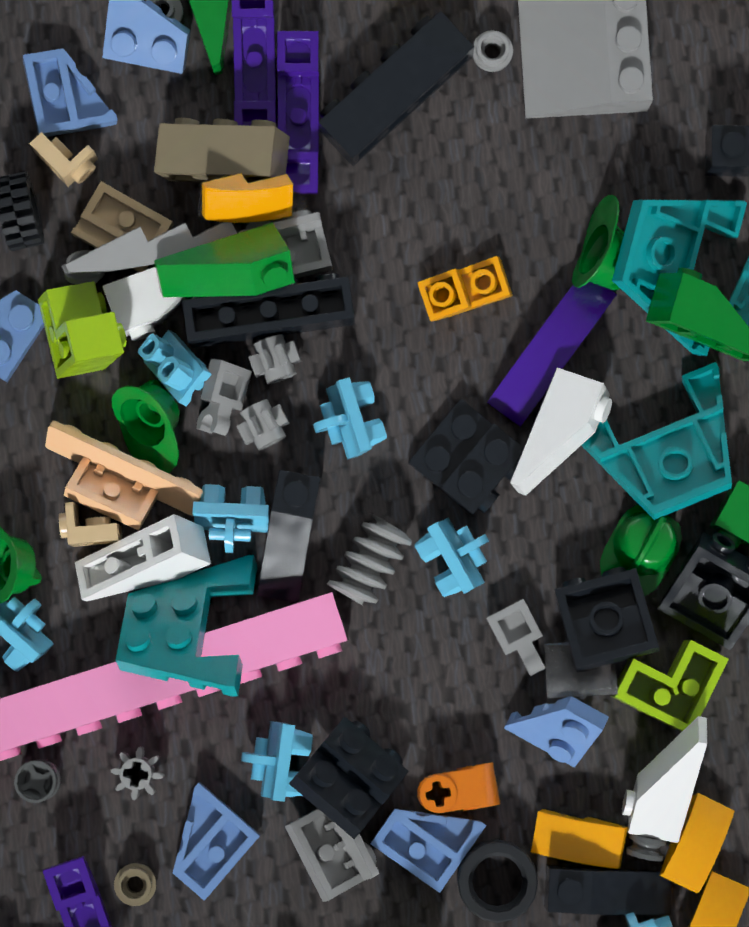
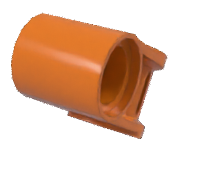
[417,762,500,813]

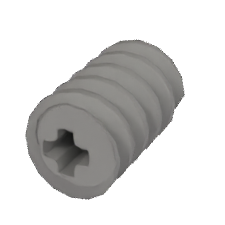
[327,513,412,606]

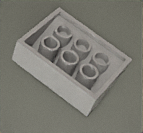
[518,0,653,119]

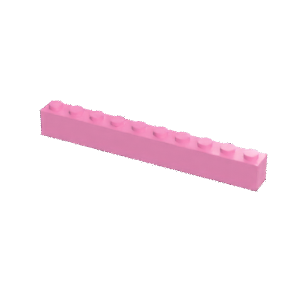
[0,592,348,761]

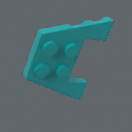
[612,200,747,356]
[581,362,732,520]
[115,555,257,697]

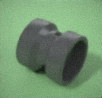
[14,759,62,803]

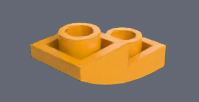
[202,173,293,223]
[417,256,513,322]
[660,793,735,893]
[531,809,628,869]
[688,871,749,927]

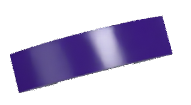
[232,0,276,126]
[277,31,319,194]
[487,282,617,427]
[43,856,112,927]

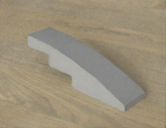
[61,222,237,274]

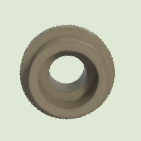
[114,863,157,906]

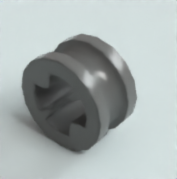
[626,834,667,861]

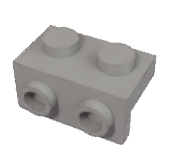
[239,210,333,279]
[285,808,379,902]

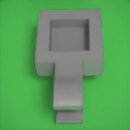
[197,359,252,436]
[486,599,545,677]

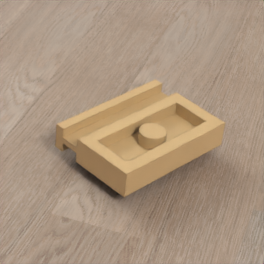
[71,181,174,272]

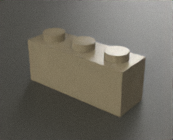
[154,118,290,183]

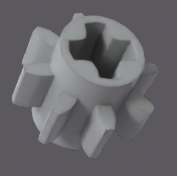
[248,334,301,384]
[236,399,289,450]
[111,746,165,800]

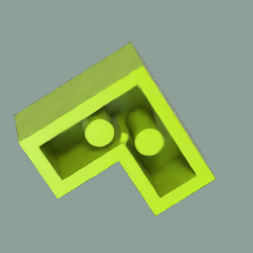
[38,281,126,379]
[610,640,729,732]

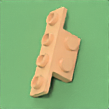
[45,420,203,531]

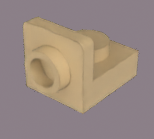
[29,132,98,187]
[59,502,122,547]

